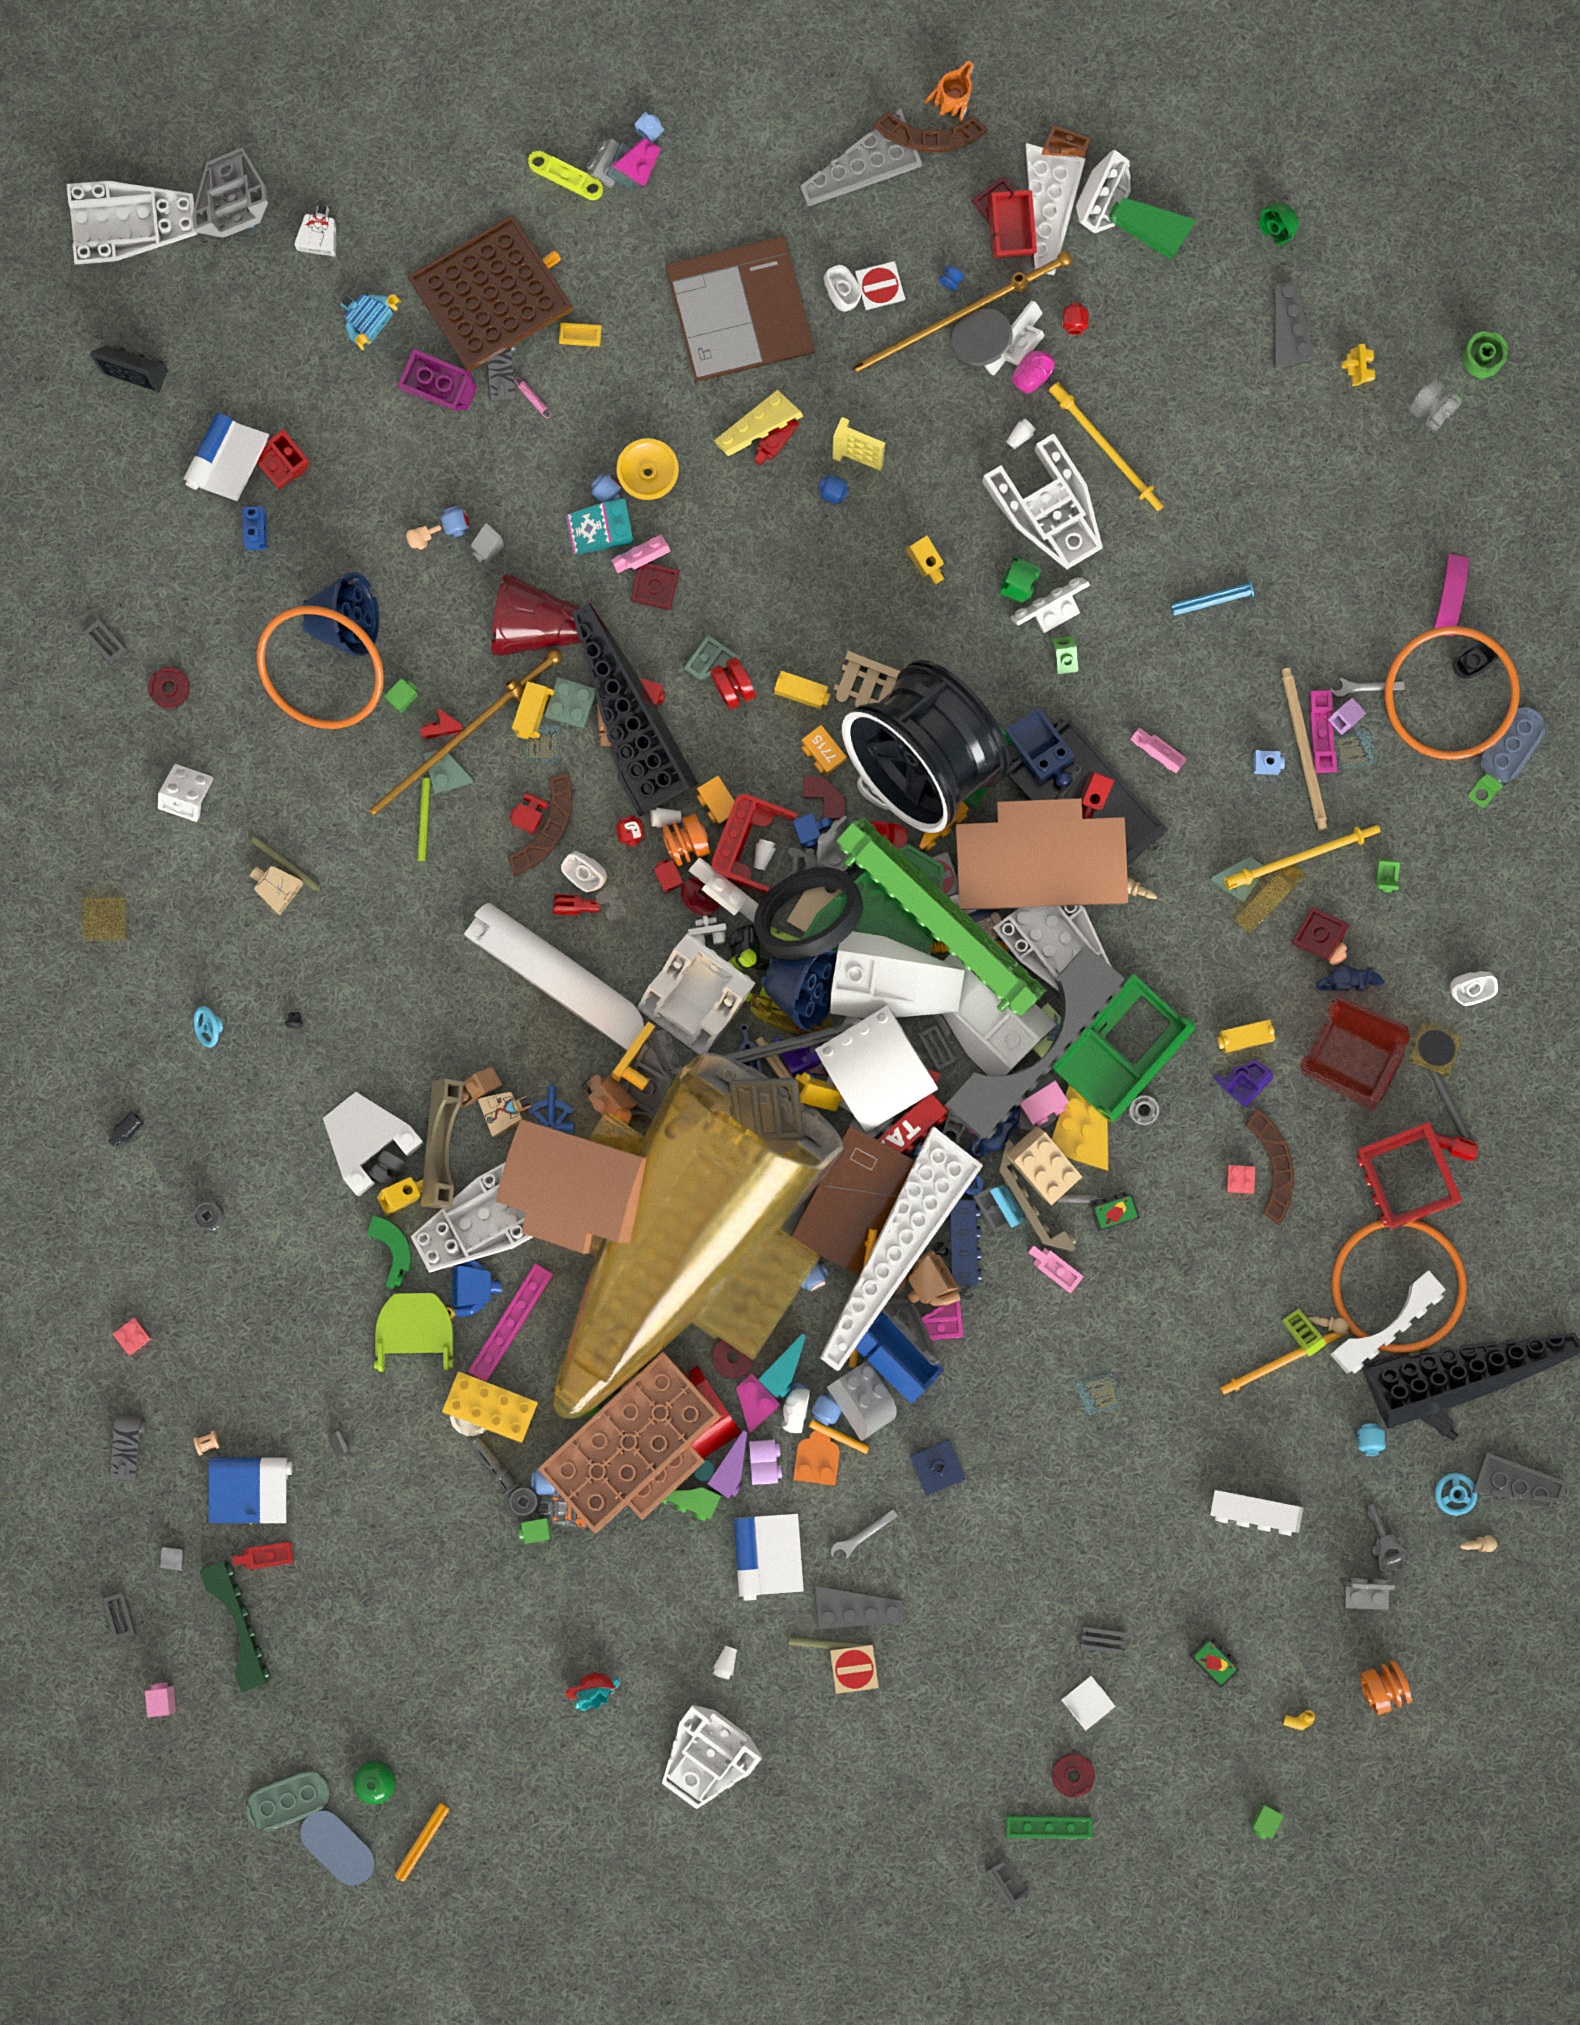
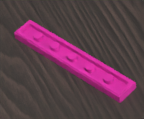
[468,1263,553,1382]

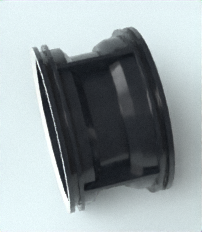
[842,660,1010,833]

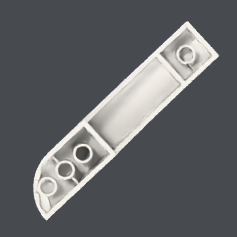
[464,903,644,1057]

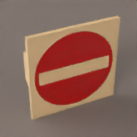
[830,1645,879,1694]

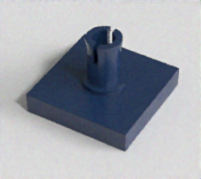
[910,1440,966,1496]

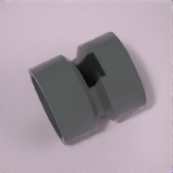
[368,1149,407,1187]
[193,1202,225,1231]
[509,1487,539,1515]

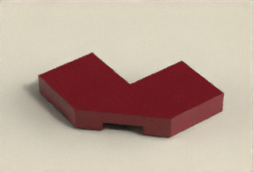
[803,776,845,820]

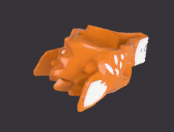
[924,61,974,125]

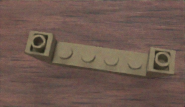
[998,1140,1077,1252]

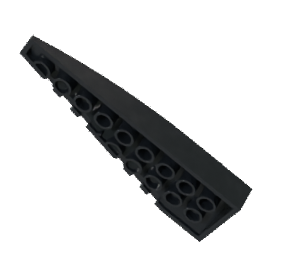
[572,603,698,816]
[1362,1333,1580,1429]

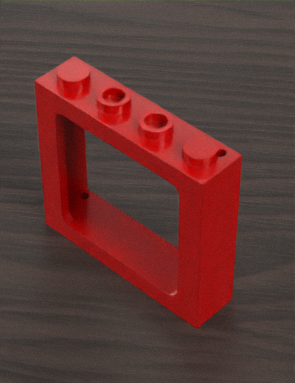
[1356,1122,1462,1230]

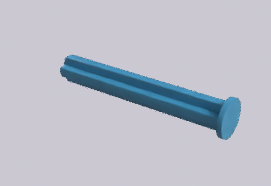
[1171,580,1254,615]

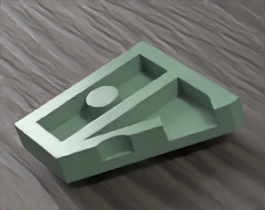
[684,635,740,681]
[424,749,473,794]

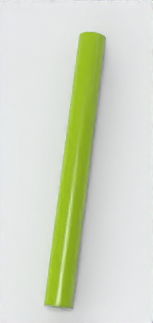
[417,778,430,861]

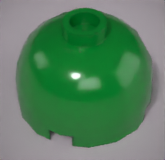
[1258,203,1299,246]
[353,1761,396,1805]

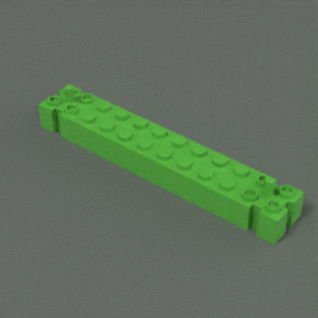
[837,817,1047,1016]

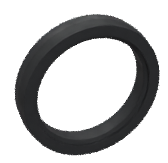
[754,867,863,960]

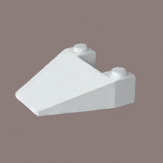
[323,1092,425,1196]

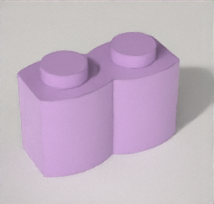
[749,1439,782,1485]

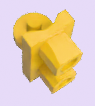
[1341,344,1375,386]

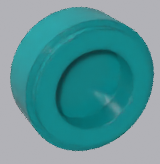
[694,1460,715,1481]

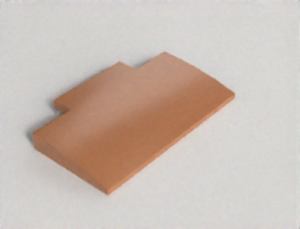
[955,798,1128,910]
[496,1119,647,1254]
[538,1352,722,1533]

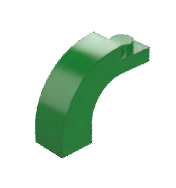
[366,1215,412,1290]

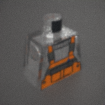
[539,1492,587,1529]

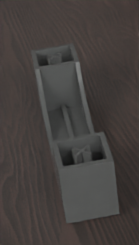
[943,945,1125,1139]

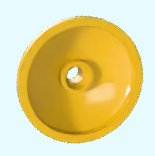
[617,439,679,500]

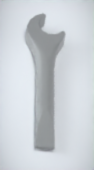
[1330,678,1405,698]
[831,1509,898,1558]

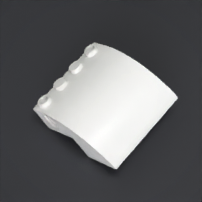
[637,933,755,1055]
[815,1006,938,1133]

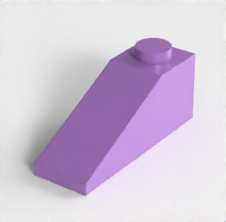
[708,1430,747,1498]

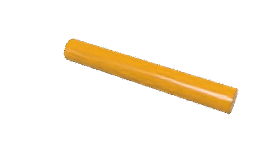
[809,1419,869,1454]

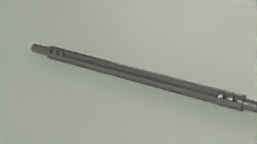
[648,1023,856,1082]

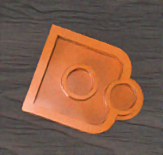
[793,1430,840,1485]

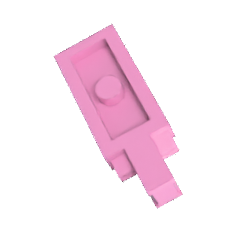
[611,535,670,573]
[1130,728,1187,773]
[1028,1246,1083,1293]

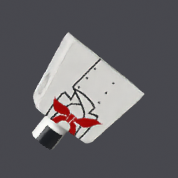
[295,206,336,257]

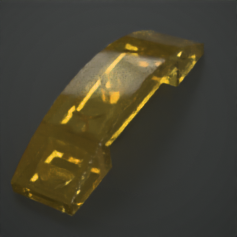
[1234,864,1306,934]
[750,993,831,1036]

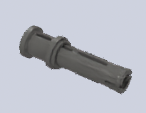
[470,1436,521,1496]

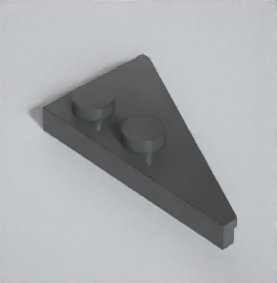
[881,1298,940,1365]

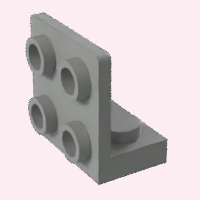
[816,815,851,871]
[1345,1578,1395,1610]

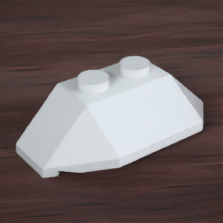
[1076,150,1131,233]

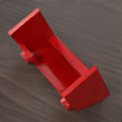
[711,794,797,895]

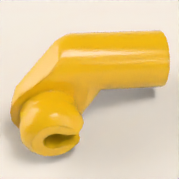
[1283,1710,1315,1730]

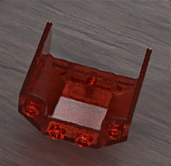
[1299,996,1411,1111]

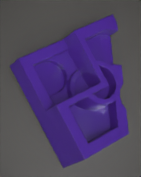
[773,1036,824,1077]
[1213,1059,1273,1107]

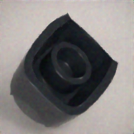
[1452,641,1498,679]

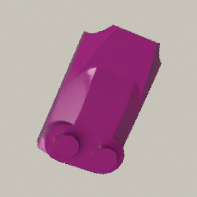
[398,349,477,411]

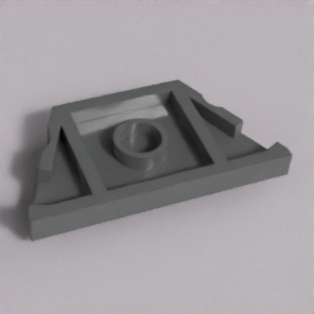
[624,1042,675,1116]

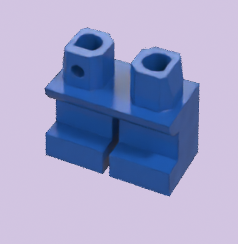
[243,506,268,550]

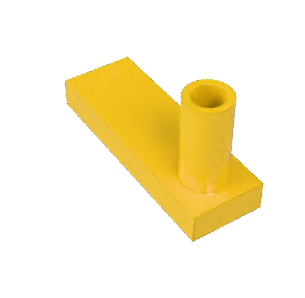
[612,1022,655,1090]

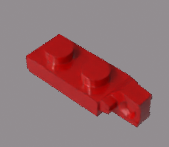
[754,419,799,466]
[233,1542,294,1570]

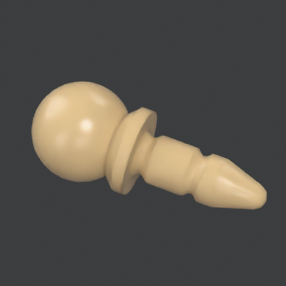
[1127,877,1157,899]
[1308,1316,1349,1335]
[1460,1535,1497,1552]

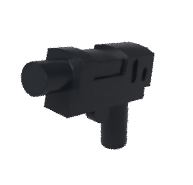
[1420,1410,1458,1441]

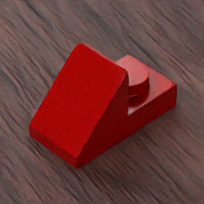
[420,709,463,740]

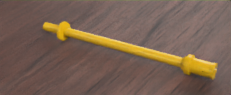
[1049,382,1163,511]
[1224,825,1380,890]

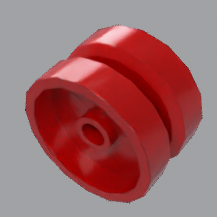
[709,657,756,710]

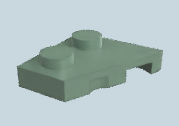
[1210,856,1263,903]

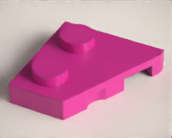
[612,138,661,185]
[921,1301,963,1340]
[736,1374,780,1433]

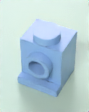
[635,112,664,143]
[1253,750,1285,775]

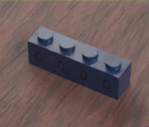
[950,1200,982,1286]

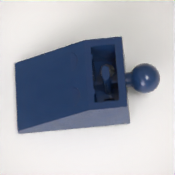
[1005,707,1075,788]

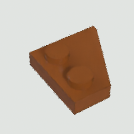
[1041,125,1091,157]

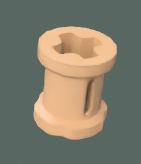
[194,1430,220,1455]

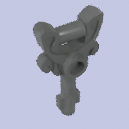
[786,847,853,878]
[1367,1503,1412,1573]

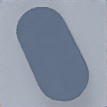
[1481,707,1545,782]
[300,1810,375,1885]

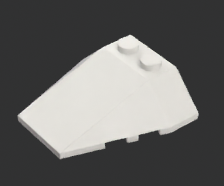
[662,1705,762,1809]

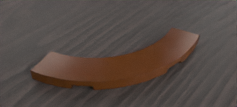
[873,111,987,152]
[508,772,572,876]
[1245,1108,1294,1225]

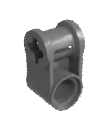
[942,1112,966,1145]

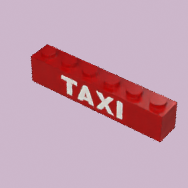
[877,1093,948,1154]

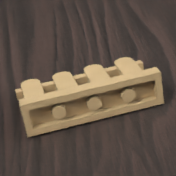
[834,651,900,707]

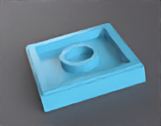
[990,1184,1026,1227]

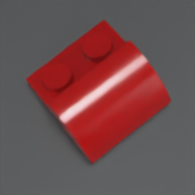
[257,429,310,490]

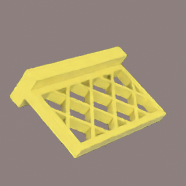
[832,417,885,471]

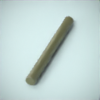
[250,835,321,892]
[788,1637,874,1650]

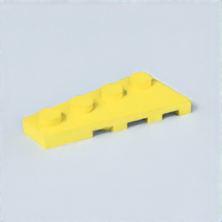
[714,390,803,456]

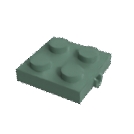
[545,677,596,730]

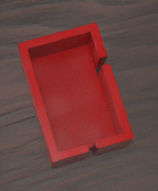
[987,190,1037,259]

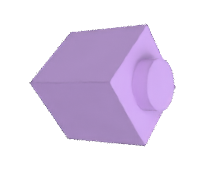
[1328,698,1366,735]

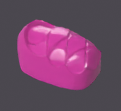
[1012,351,1055,393]

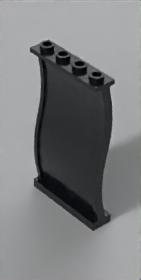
[1006,717,1168,865]

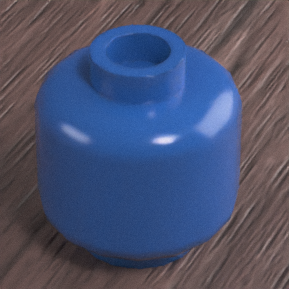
[817,474,850,504]

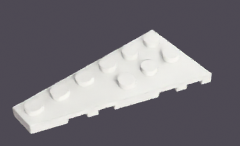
[1026,143,1085,275]

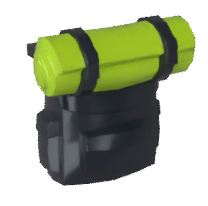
[726,924,770,972]

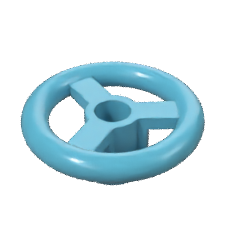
[194,1006,223,1047]
[1435,1473,1477,1516]

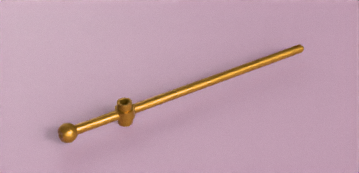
[852,251,1073,373]
[370,649,563,815]

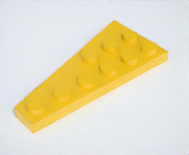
[1051,1085,1108,1171]

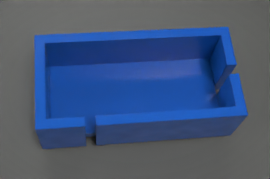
[855,1312,944,1404]

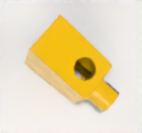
[905,536,945,585]
[377,1177,423,1216]

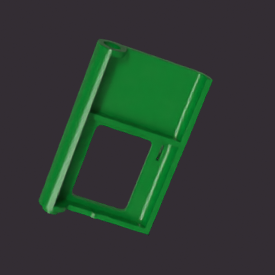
[1052,973,1195,1123]

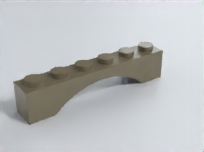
[421,1078,463,1209]

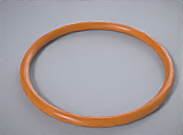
[256,606,384,729]
[1385,626,1520,760]
[1332,1220,1467,1353]

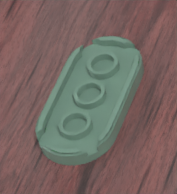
[246,1771,330,1831]

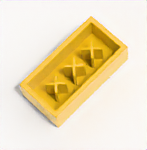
[442,1371,538,1443]

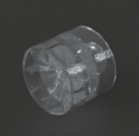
[1408,377,1464,433]

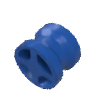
[938,266,964,291]
[964,1175,983,1196]

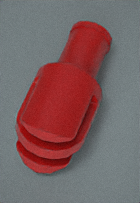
[553,894,600,916]
[1434,1132,1478,1161]

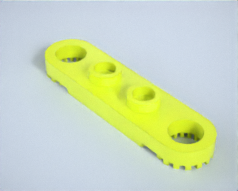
[528,150,603,200]

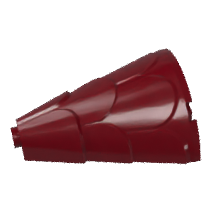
[491,574,582,656]

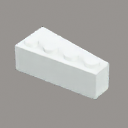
[1210,1490,1303,1536]

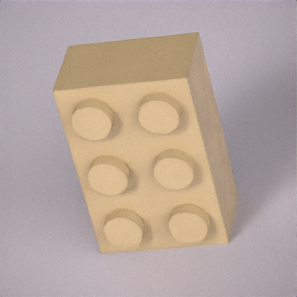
[1005,1126,1082,1205]

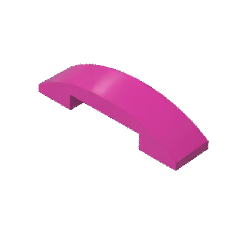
[1434,554,1469,637]
[1310,690,1337,773]

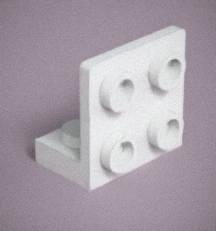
[158,764,213,822]

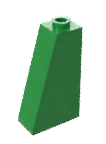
[1109,197,1196,259]

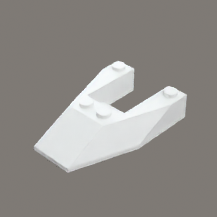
[982,434,1103,569]

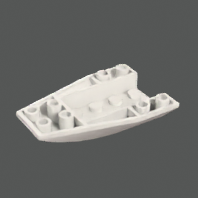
[67,181,197,264]
[993,905,1111,996]
[830,931,965,1019]
[942,954,1056,1076]
[411,1162,533,1272]

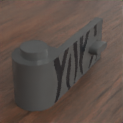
[488,344,516,401]
[110,1414,147,1481]

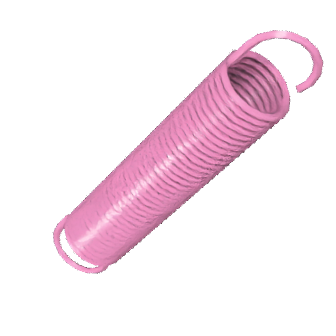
[515,378,551,418]

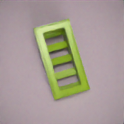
[1282,1309,1326,1356]

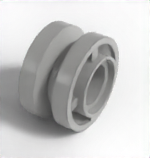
[1128,1094,1159,1125]

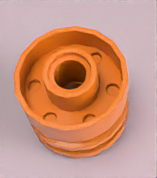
[662,813,711,867]
[1360,1660,1412,1716]

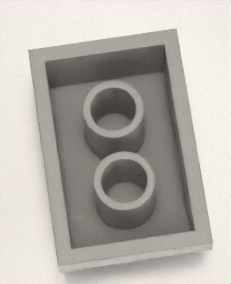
[827,1360,896,1441]

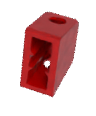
[1080,770,1114,819]

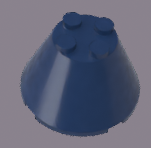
[302,572,379,656]
[761,950,837,1031]

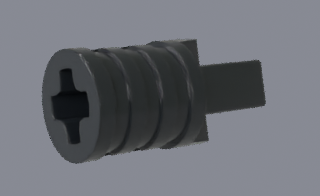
[108,1111,145,1147]

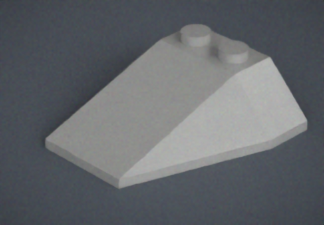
[192,148,268,238]

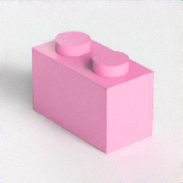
[1020,1081,1069,1127]
[145,1682,176,1717]

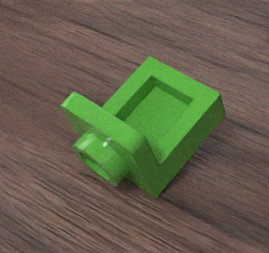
[1376,859,1400,892]

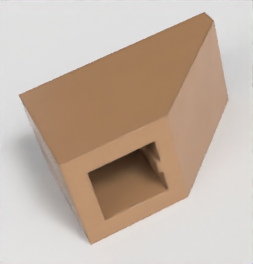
[460,1067,502,1109]

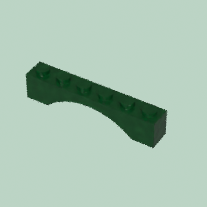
[199,1561,270,1693]

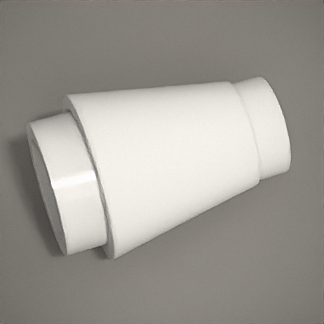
[1006,419,1036,450]
[650,808,681,828]
[753,839,776,870]
[713,1646,737,1680]

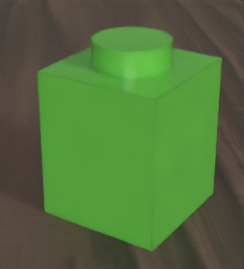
[384,679,418,714]
[518,1518,551,1544]
[1250,1804,1284,1840]

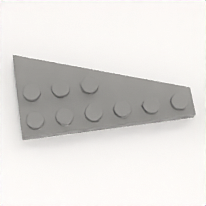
[800,109,922,207]

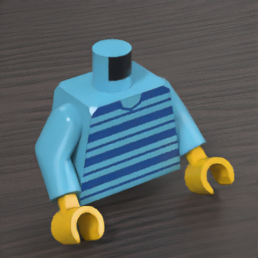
[341,294,402,350]

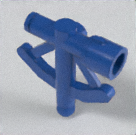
[527,1085,575,1135]

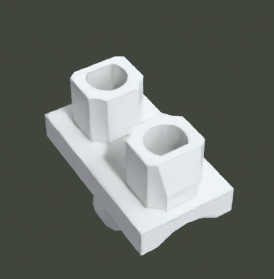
[688,916,727,946]

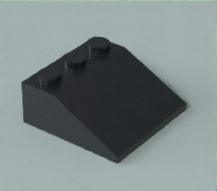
[90,345,168,392]

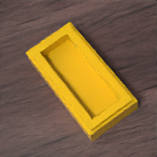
[559,322,602,347]

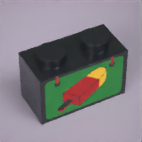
[1090,1192,1140,1232]
[1189,1638,1240,1688]

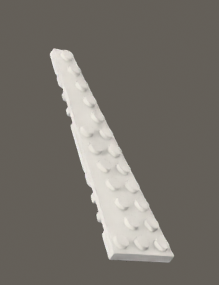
[820,1127,983,1371]

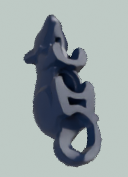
[1316,966,1385,992]
[969,1105,1021,1159]

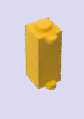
[774,671,831,709]
[512,681,554,740]
[1217,1020,1275,1053]
[788,1073,843,1111]

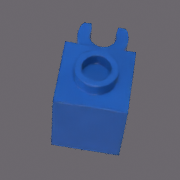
[793,813,832,848]

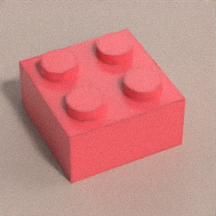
[1226,1165,1255,1194]
[113,1318,152,1355]

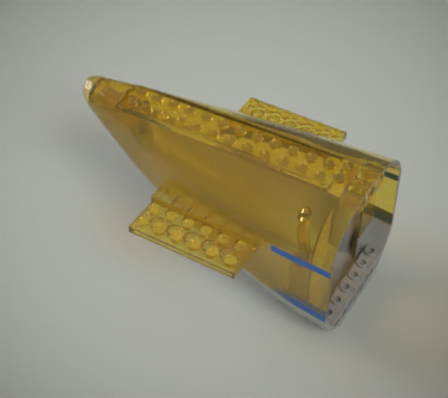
[553,1053,844,1419]

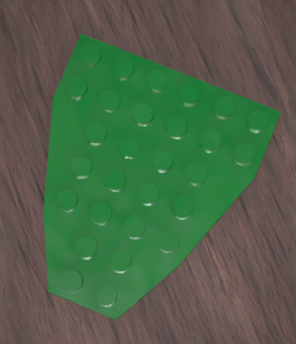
[802,844,944,956]

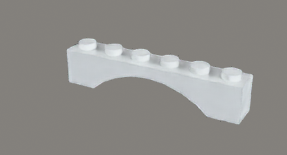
[1330,1271,1446,1374]

